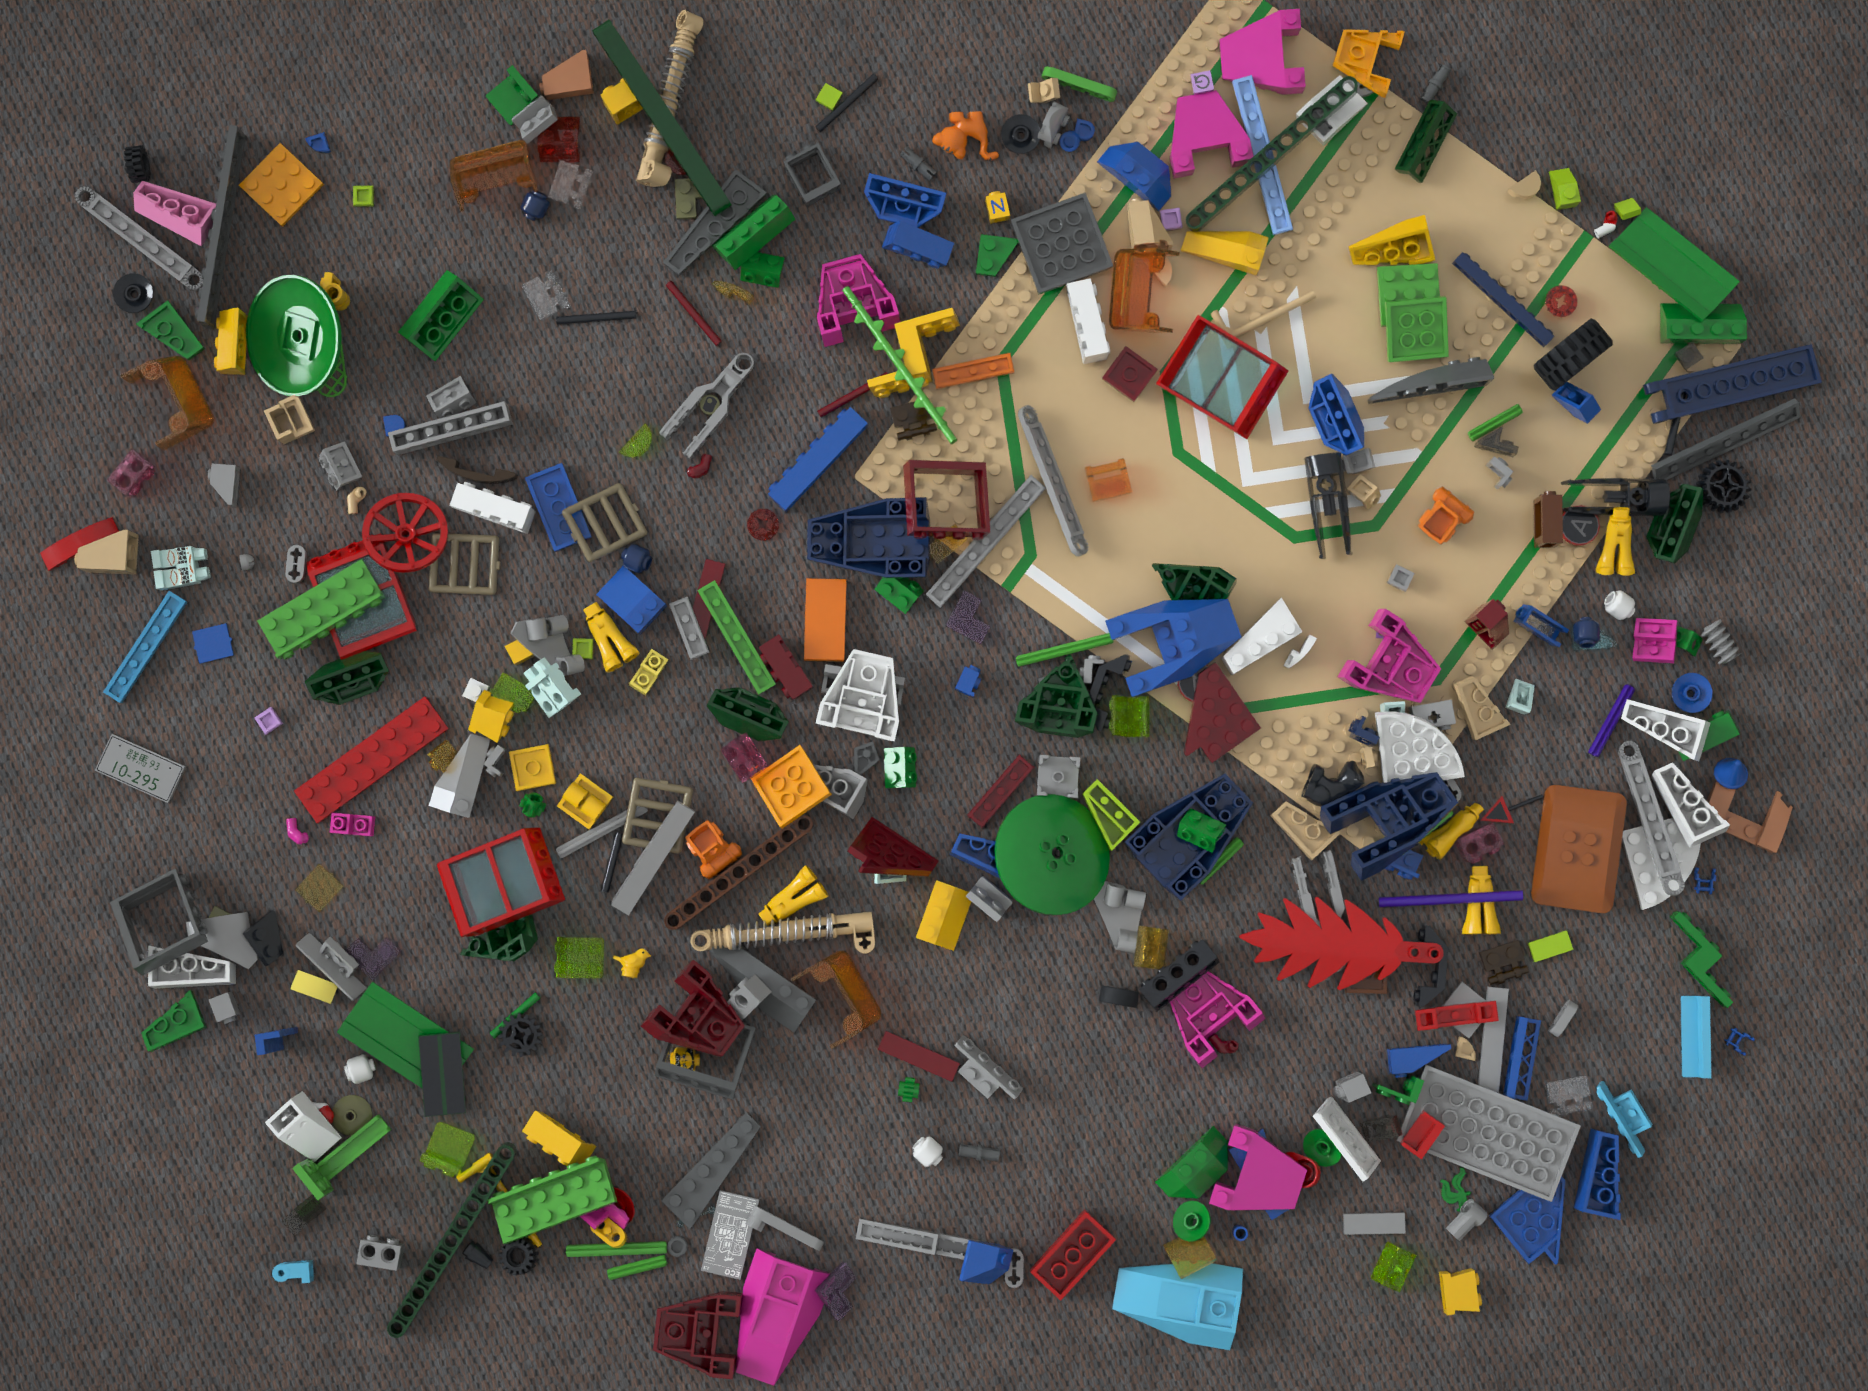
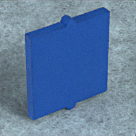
[192,623,234,664]

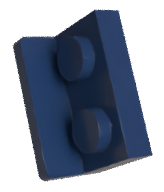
[1348,716,1380,747]

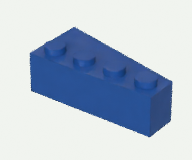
[949,834,1000,878]
[1574,1128,1621,1220]

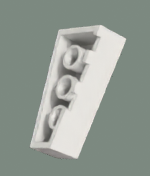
[1221,598,1302,675]
[1621,699,1710,762]
[148,946,236,988]

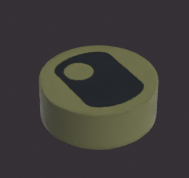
[700,395,720,416]

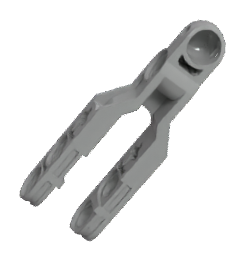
[659,353,754,459]
[1291,850,1346,972]

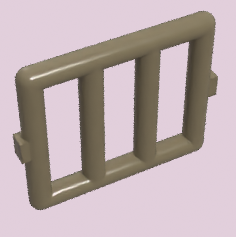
[562,483,647,562]
[428,533,501,595]
[622,777,693,854]

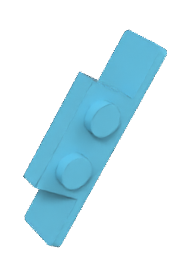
[1596,1081,1653,1158]

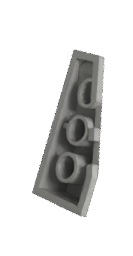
[429,734,490,818]
[813,764,868,819]

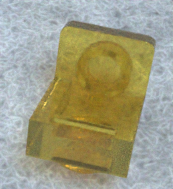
[427,740,457,773]

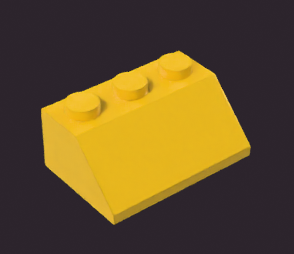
[214,308,248,375]
[916,880,971,951]

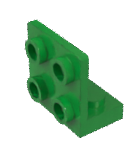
[486,65,539,126]
[1372,1076,1424,1105]

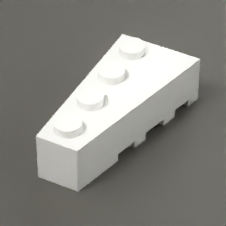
[1066,278,1110,365]
[450,482,536,534]
[1651,763,1730,848]

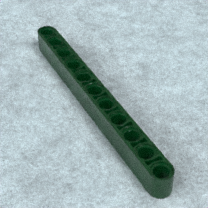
[592,19,732,217]
[1186,76,1358,231]
[387,1142,517,1338]

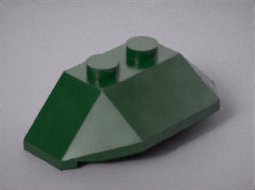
[1646,484,1703,564]
[305,651,389,705]
[707,687,789,741]

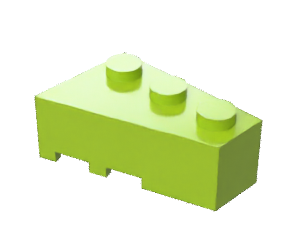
[1082,779,1140,851]

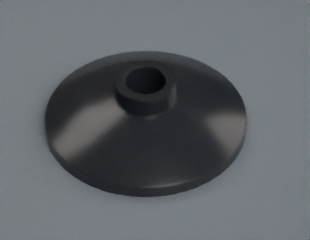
[1001,114,1040,154]
[113,273,153,313]

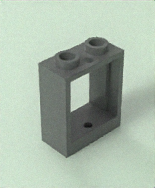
[783,143,842,207]

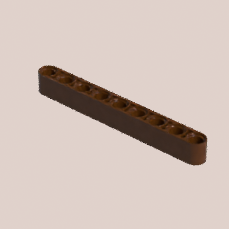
[664,815,814,930]

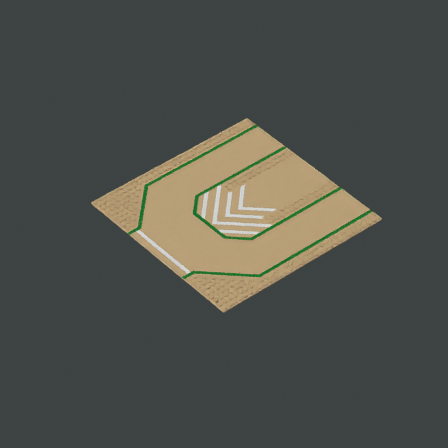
[855,0,1741,849]

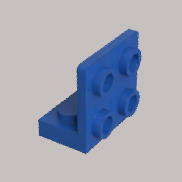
[1384,850,1423,880]

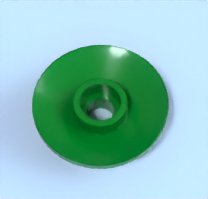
[1303,1129,1342,1167]
[1173,1201,1211,1242]

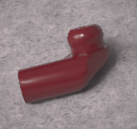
[687,454,712,479]
[1208,1033,1239,1054]

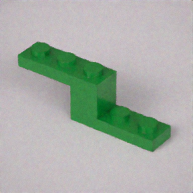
[1670,911,1733,1008]

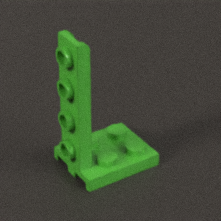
[292,1114,392,1200]

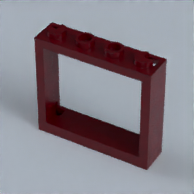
[903,460,990,540]

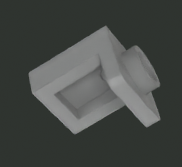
[1342,448,1376,474]
[1486,456,1513,489]
[1079,655,1105,684]
[484,745,506,777]

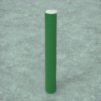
[490,992,541,1039]

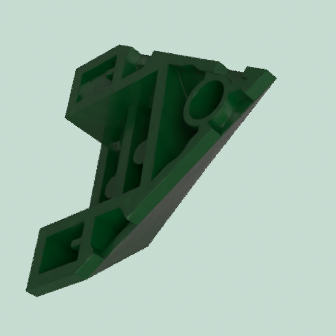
[1152,563,1237,600]
[1015,654,1098,738]
[460,882,538,962]

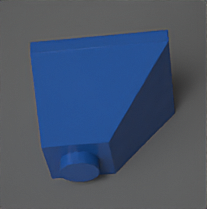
[959,1240,1013,1284]

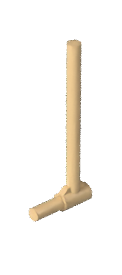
[1210,291,1316,350]

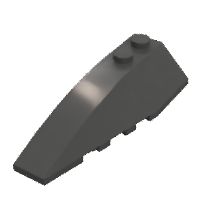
[1368,357,1494,404]
[709,946,817,1032]

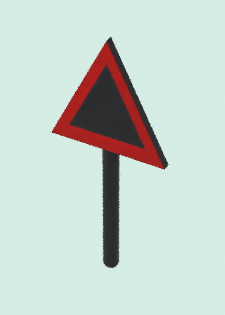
[1480,794,1544,824]

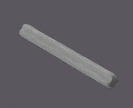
[556,806,648,858]

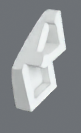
[1284,635,1317,668]

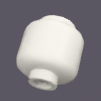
[1604,590,1635,620]
[344,1054,376,1084]
[912,1136,943,1167]

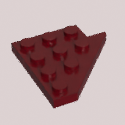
[1184,662,1261,763]
[847,817,939,876]

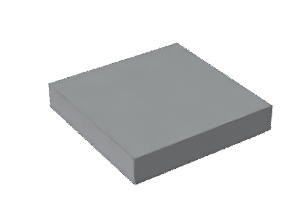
[1442,981,1486,1039]

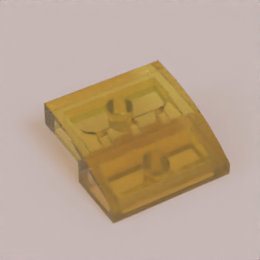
[1134,926,1169,969]
[1163,1236,1217,1279]

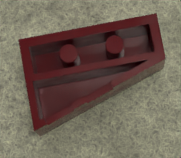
[1464,599,1509,650]
[759,634,814,701]

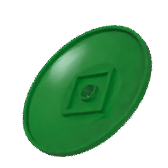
[246,275,342,396]
[995,794,1110,915]

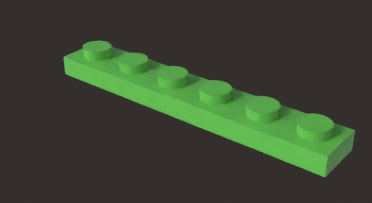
[697,580,776,695]

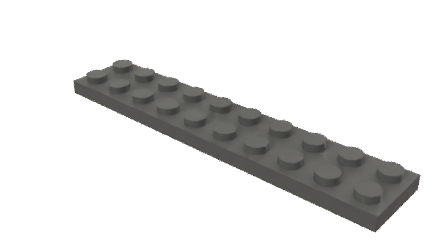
[195,125,246,330]

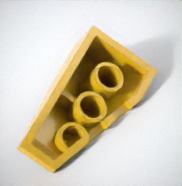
[1348,215,1435,265]
[1180,231,1269,275]

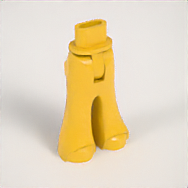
[1596,507,1635,576]
[583,602,640,673]
[1419,803,1484,860]
[758,865,828,926]
[1462,866,1501,935]

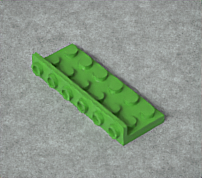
[257,559,385,660]
[487,1156,618,1244]

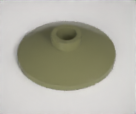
[332,1095,372,1136]

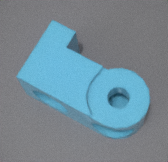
[272,1260,314,1283]

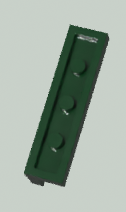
[1395,100,1457,183]

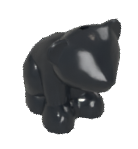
[1301,761,1365,807]

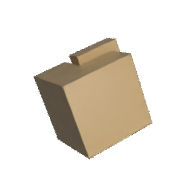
[264,394,315,444]

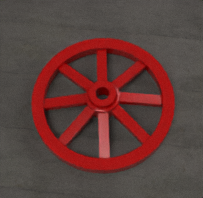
[362,493,448,573]

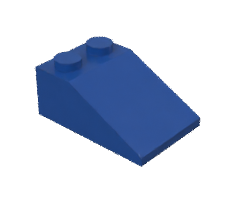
[596,566,667,635]

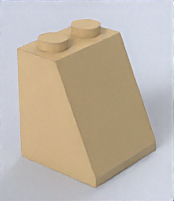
[74,530,139,575]

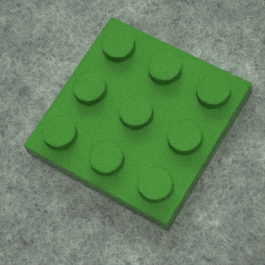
[1377,263,1440,327]
[1385,296,1449,362]

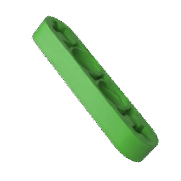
[1041,66,1117,102]

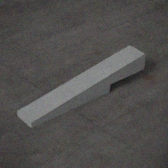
[611,800,695,916]
[856,1219,981,1260]

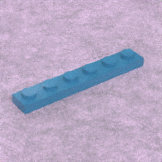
[103,591,188,703]

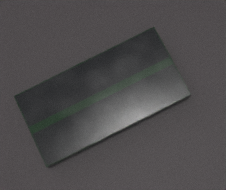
[418,1031,466,1117]

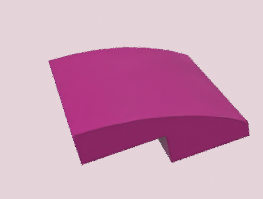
[1632,618,1677,663]

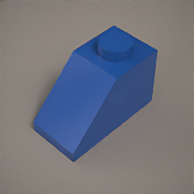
[1552,382,1601,424]

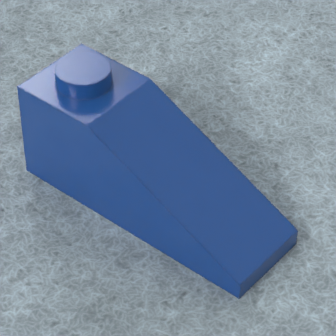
[1387,1044,1451,1078]

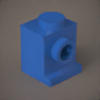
[955,665,981,698]

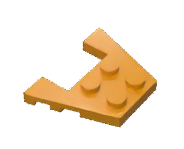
[1333,30,1405,98]

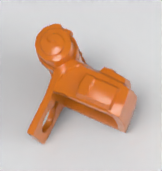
[1418,486,1475,545]
[685,820,743,880]

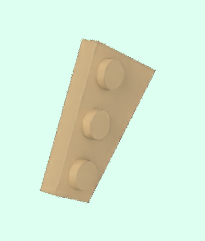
[1454,676,1510,740]
[1270,802,1341,860]

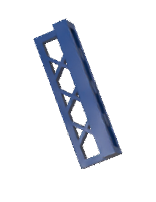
[1503,1016,1541,1101]
[254,1027,298,1055]

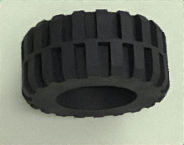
[1534,318,1613,391]

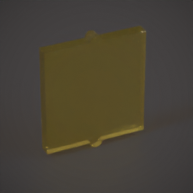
[295,864,344,912]

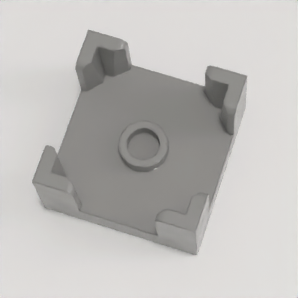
[1036,755,1080,799]

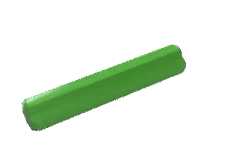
[1468,404,1523,441]
[1200,837,1244,884]
[607,1255,667,1280]

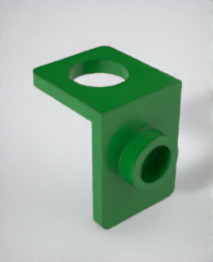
[1676,626,1703,656]

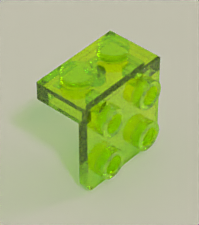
[1109,695,1149,737]
[554,937,604,978]
[419,1122,475,1177]

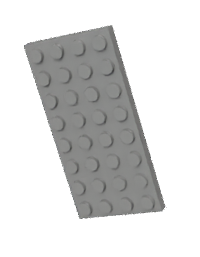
[1396,1065,1581,1202]

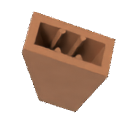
[539,50,594,100]

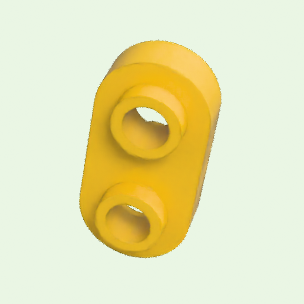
[590,1218,627,1248]

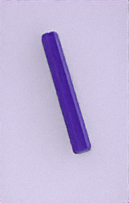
[1588,685,1635,757]

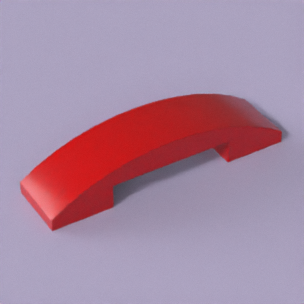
[40,517,119,571]
[1415,1001,1499,1031]

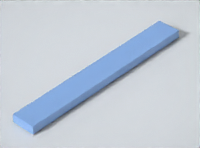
[1232,75,1293,235]

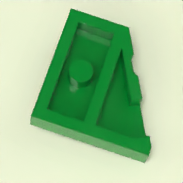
[976,234,1018,277]

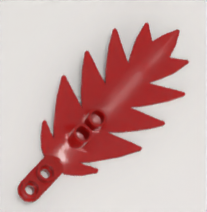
[1239,897,1444,990]

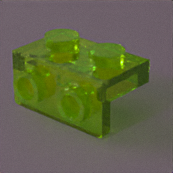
[489,672,535,714]
[1371,1242,1416,1292]

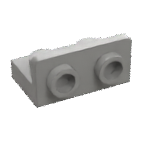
[512,95,558,144]
[426,376,476,419]
[319,441,362,491]
[966,876,1013,922]

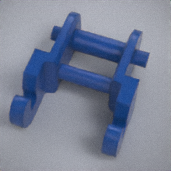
[1694,867,1716,894]
[1724,1028,1755,1056]

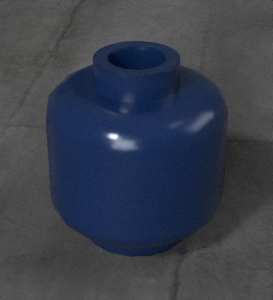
[520,190,550,221]
[621,544,652,573]
[1573,617,1600,648]

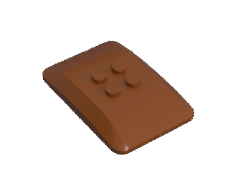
[1531,785,1627,913]

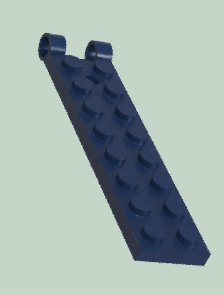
[1643,344,1822,424]

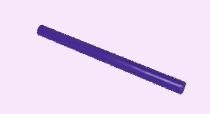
[1379,890,1523,908]

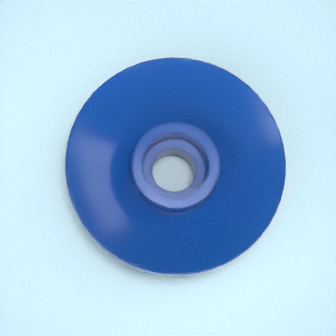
[1672,673,1712,713]

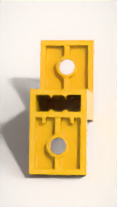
[867,308,960,398]

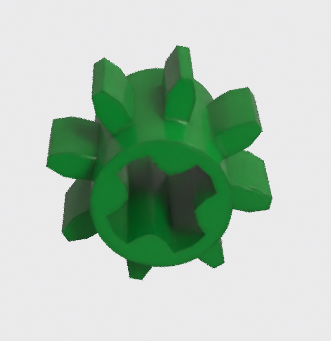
[519,793,546,817]
[898,1077,920,1103]

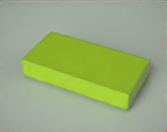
[1528,930,1573,962]

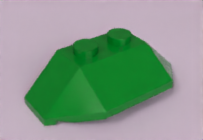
[1155,1126,1228,1199]

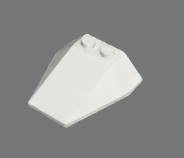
[816,649,899,741]

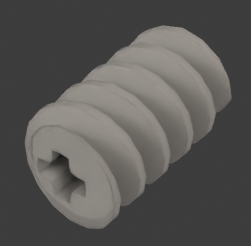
[1700,619,1742,665]

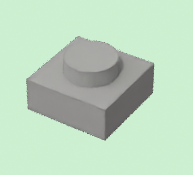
[1387,564,1415,592]

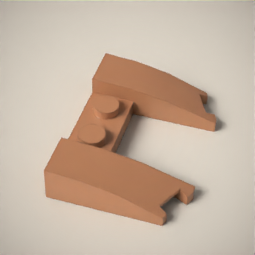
[1707,780,1793,853]

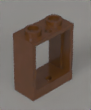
[1533,491,1563,548]

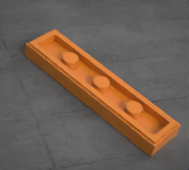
[932,353,1014,390]

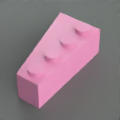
[133,181,216,246]

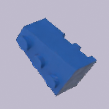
[882,221,954,269]

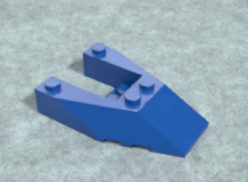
[1105,599,1242,697]

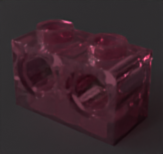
[107,449,156,497]
[721,733,768,783]
[1455,822,1504,864]

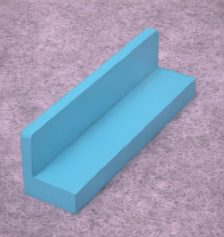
[1681,996,1711,1078]

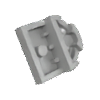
[1037,102,1070,149]

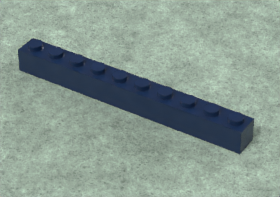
[1452,252,1554,348]

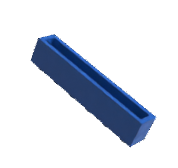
[768,407,868,512]

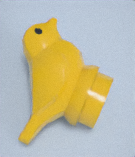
[613,948,651,978]

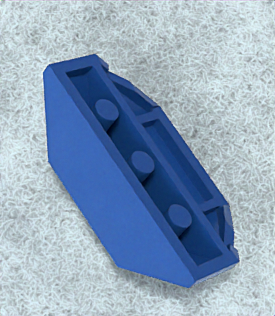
[1097,142,1171,212]
[864,173,946,228]
[1308,374,1364,455]

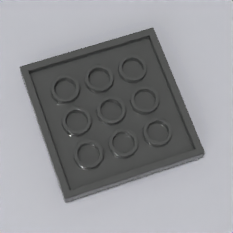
[1011,192,1113,295]

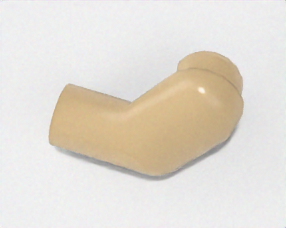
[347,487,367,515]

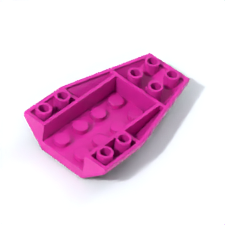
[735,1248,833,1386]

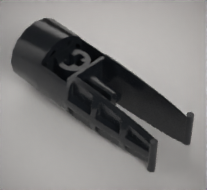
[1304,452,1353,559]
[1561,478,1670,516]

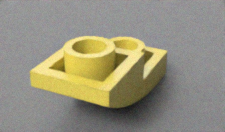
[629,649,668,696]
[290,970,337,1004]

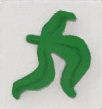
[1440,1167,1471,1212]

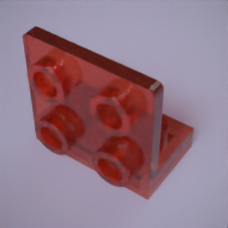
[537,116,580,162]

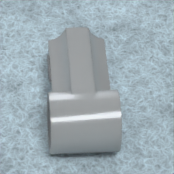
[1446,1199,1488,1241]

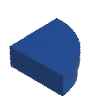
[305,132,331,153]

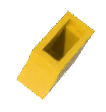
[468,690,514,743]
[1439,1268,1482,1315]

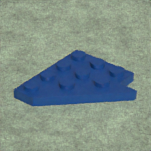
[1488,1176,1565,1265]

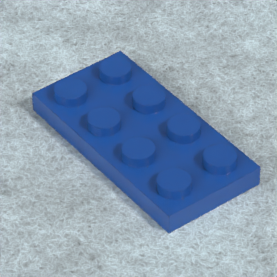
[525,463,592,552]

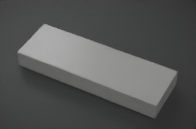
[669,597,710,660]
[1343,1212,1406,1235]

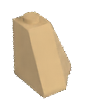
[1127,198,1173,254]

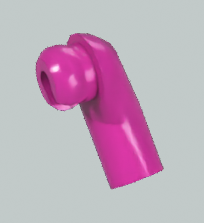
[286,818,309,845]

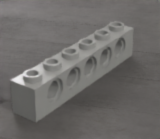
[388,401,513,456]

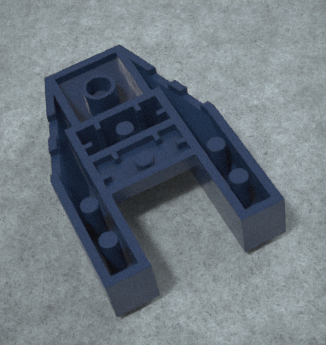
[1320,772,1458,881]

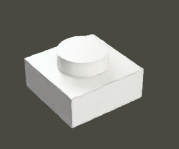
[462,678,490,702]

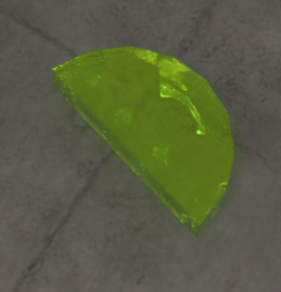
[619,423,652,458]

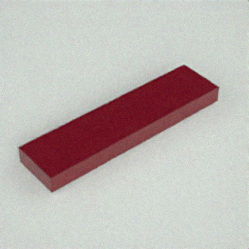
[693,559,726,640]
[967,754,1034,828]
[878,1031,960,1082]

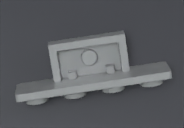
[296,933,366,1001]
[955,1035,1023,1100]

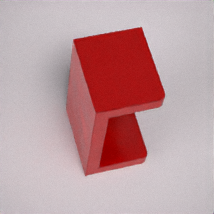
[1400,1110,1445,1159]

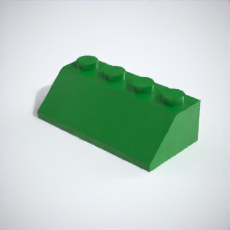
[712,195,795,270]
[398,270,484,361]
[1660,303,1747,344]

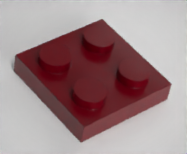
[1102,346,1158,402]

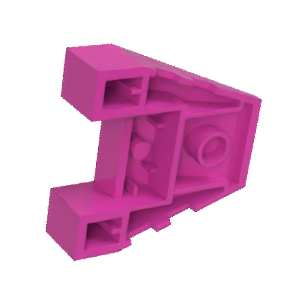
[1219,9,1306,95]
[1170,90,1254,179]
[817,254,901,347]
[1337,609,1441,703]
[1170,971,1265,1068]
[1209,1124,1307,1210]

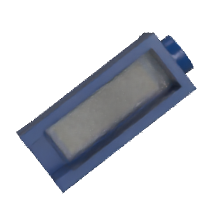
[1513,604,1569,647]

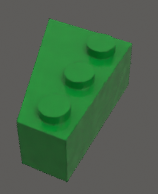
[1678,710,1740,761]

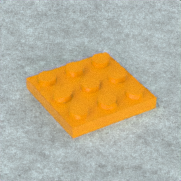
[239,143,324,227]
[751,745,832,829]

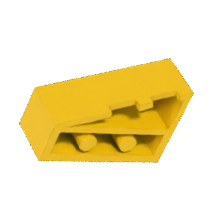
[522,1110,596,1166]

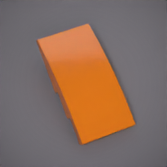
[804,578,847,662]

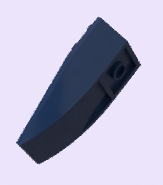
[807,497,930,578]
[1125,774,1253,901]

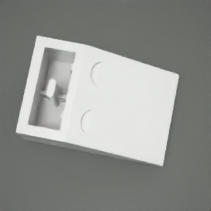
[1296,75,1368,146]
[265,1091,342,1162]

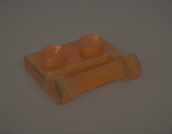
[1085,458,1132,502]

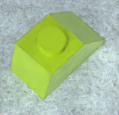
[1549,168,1581,210]

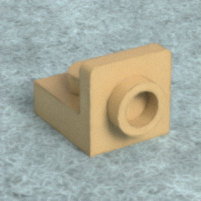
[1028,78,1060,103]
[1347,474,1381,510]
[1360,746,1381,769]

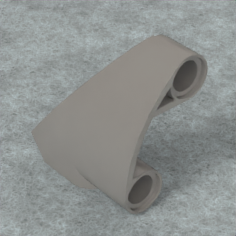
[511,615,585,676]
[1094,881,1146,953]
[186,912,258,969]

